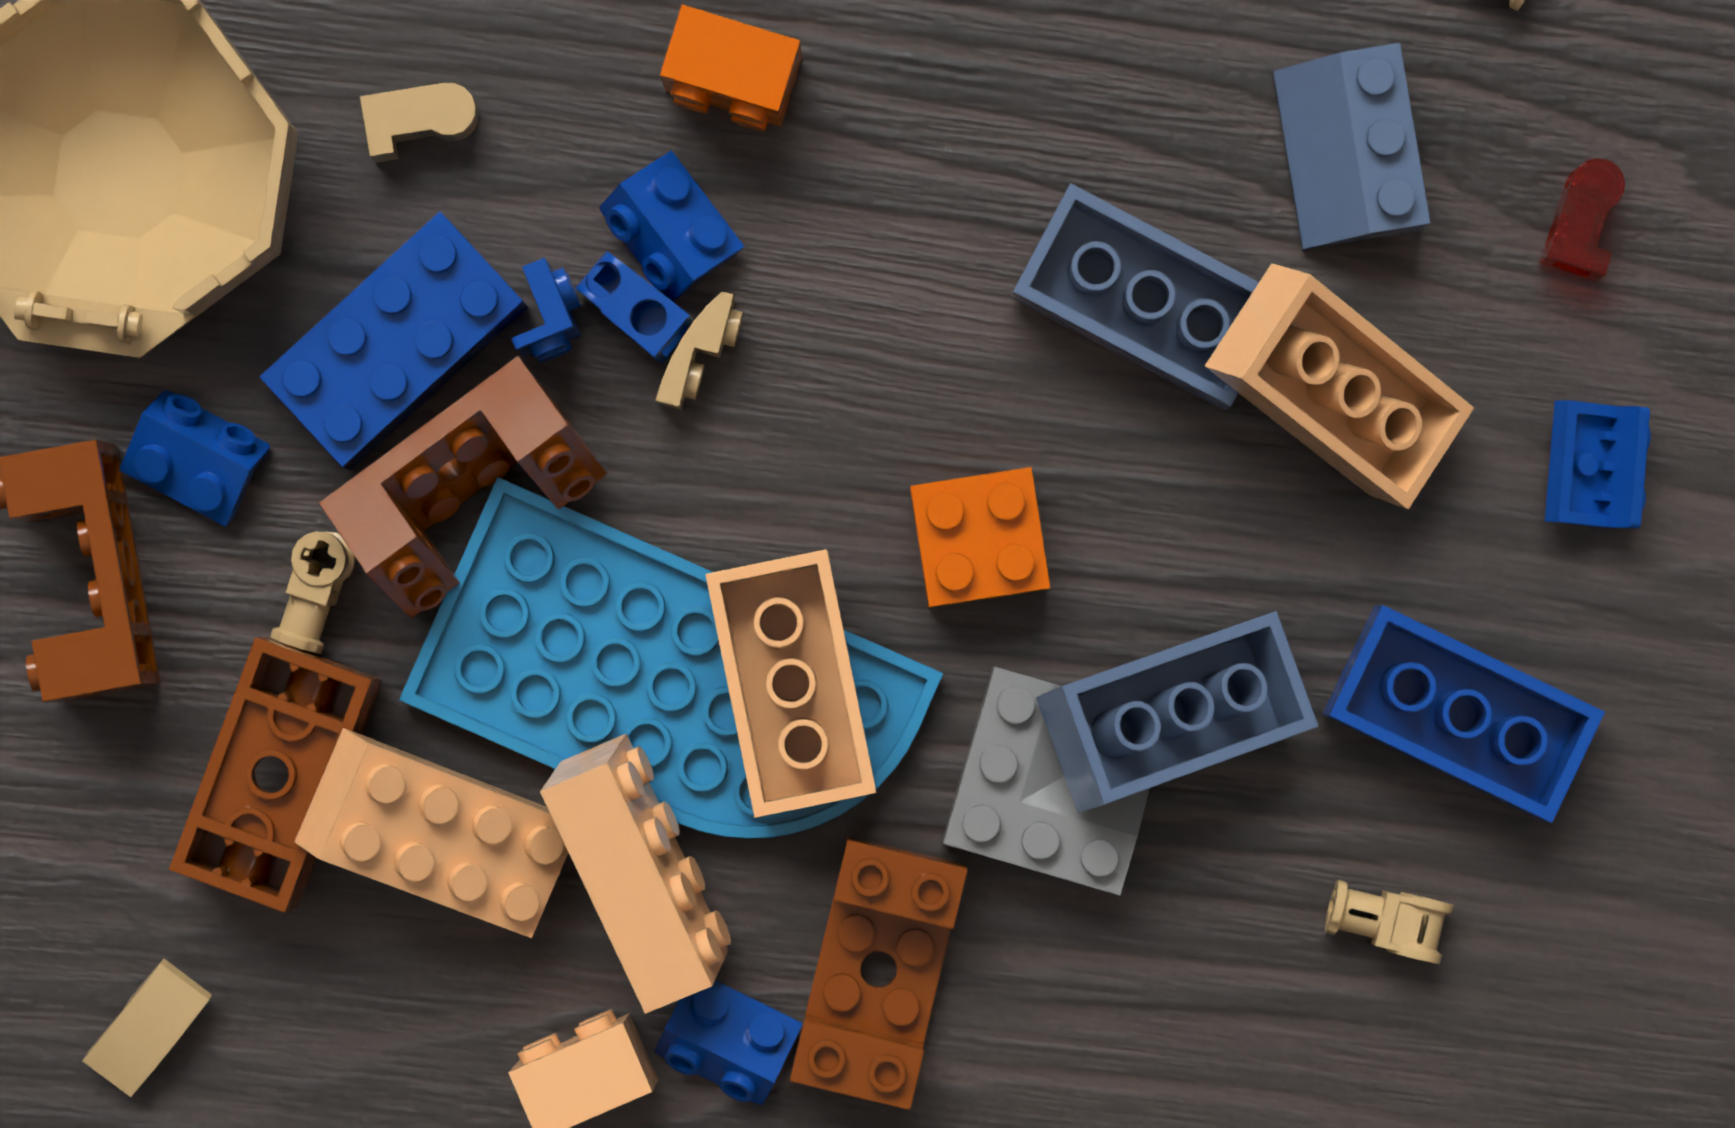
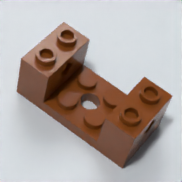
[319,356,607,619]
[0,439,161,702]
[169,637,383,913]
[790,836,968,1110]

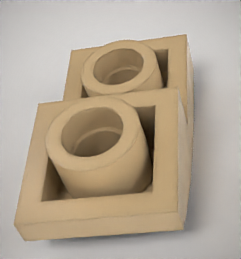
[655,292,743,410]
[82,958,212,1097]

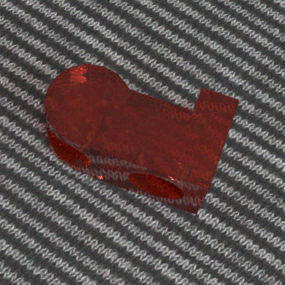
[1539,158,1625,281]

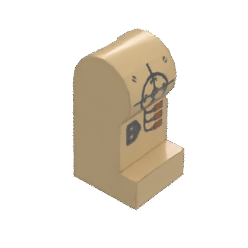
[360,83,479,163]

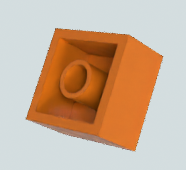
[660,4,802,131]
[910,467,1050,608]

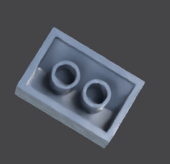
[1272,43,1431,251]

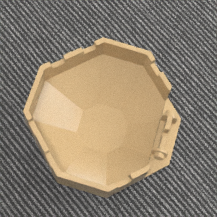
[0,0,299,358]

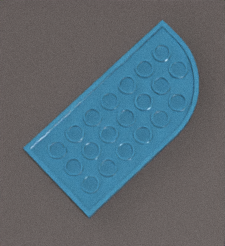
[399,477,943,838]

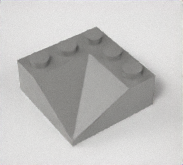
[942,667,1150,895]

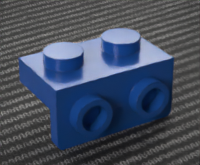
[600,150,745,302]
[511,257,581,363]
[119,390,270,527]
[1545,400,1651,529]
[654,980,803,1105]

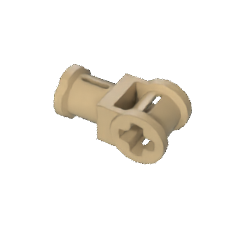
[270,531,356,654]
[1325,880,1454,964]

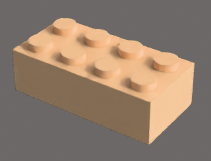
[1205,263,1474,509]
[705,549,876,818]
[294,728,568,938]
[540,733,731,1014]

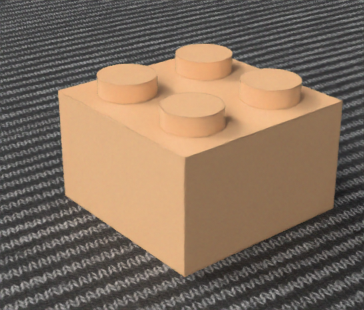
[508,1009,658,1128]

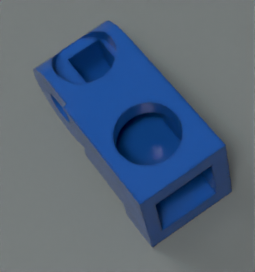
[575,251,694,365]

